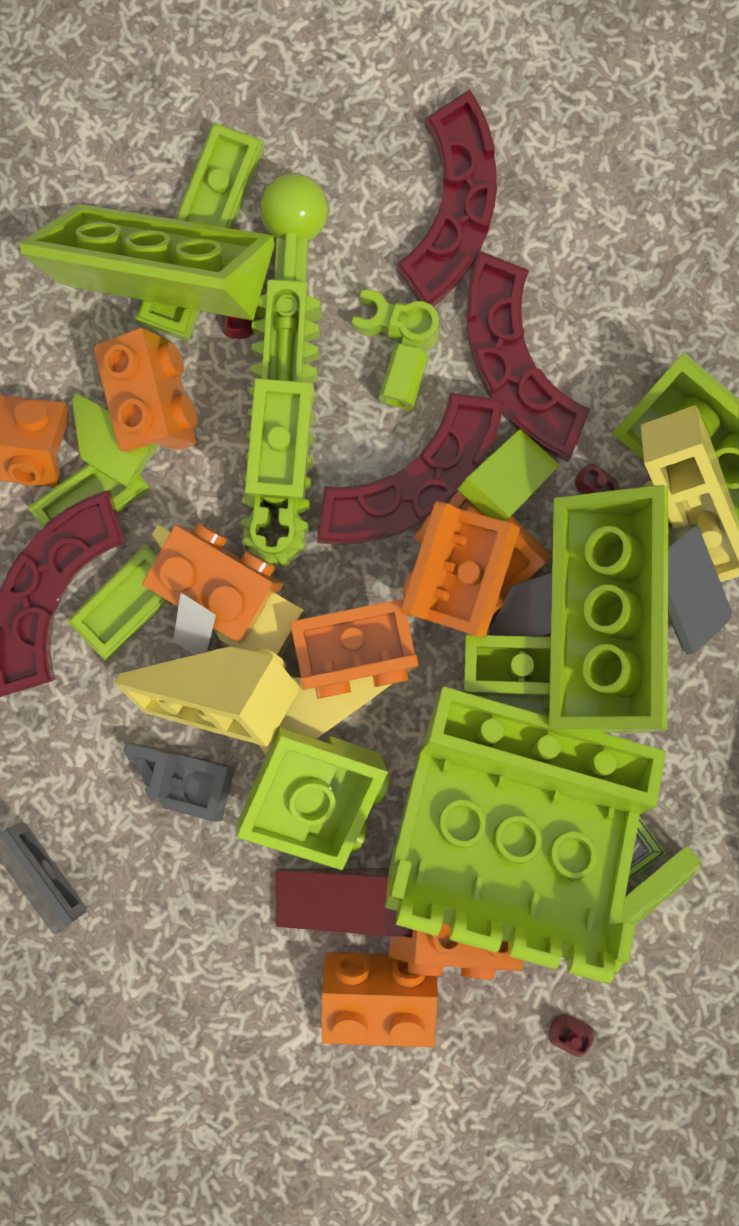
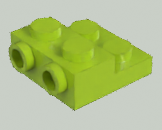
[235,727,389,870]

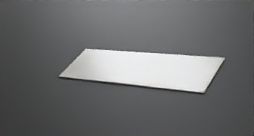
[173,593,216,655]

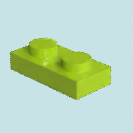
[245,378,314,501]

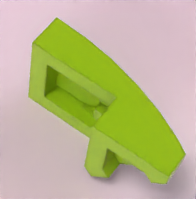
[72,393,159,490]

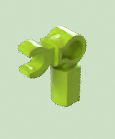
[351,289,440,411]

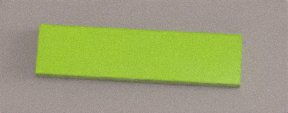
[135,122,264,342]

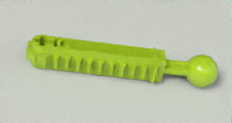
[241,172,329,567]

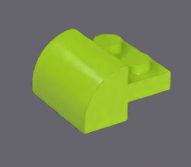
[464,635,551,717]

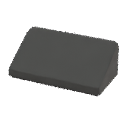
[668,524,732,655]
[0,823,87,935]

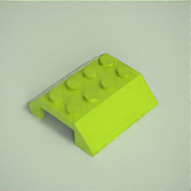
[385,686,666,984]

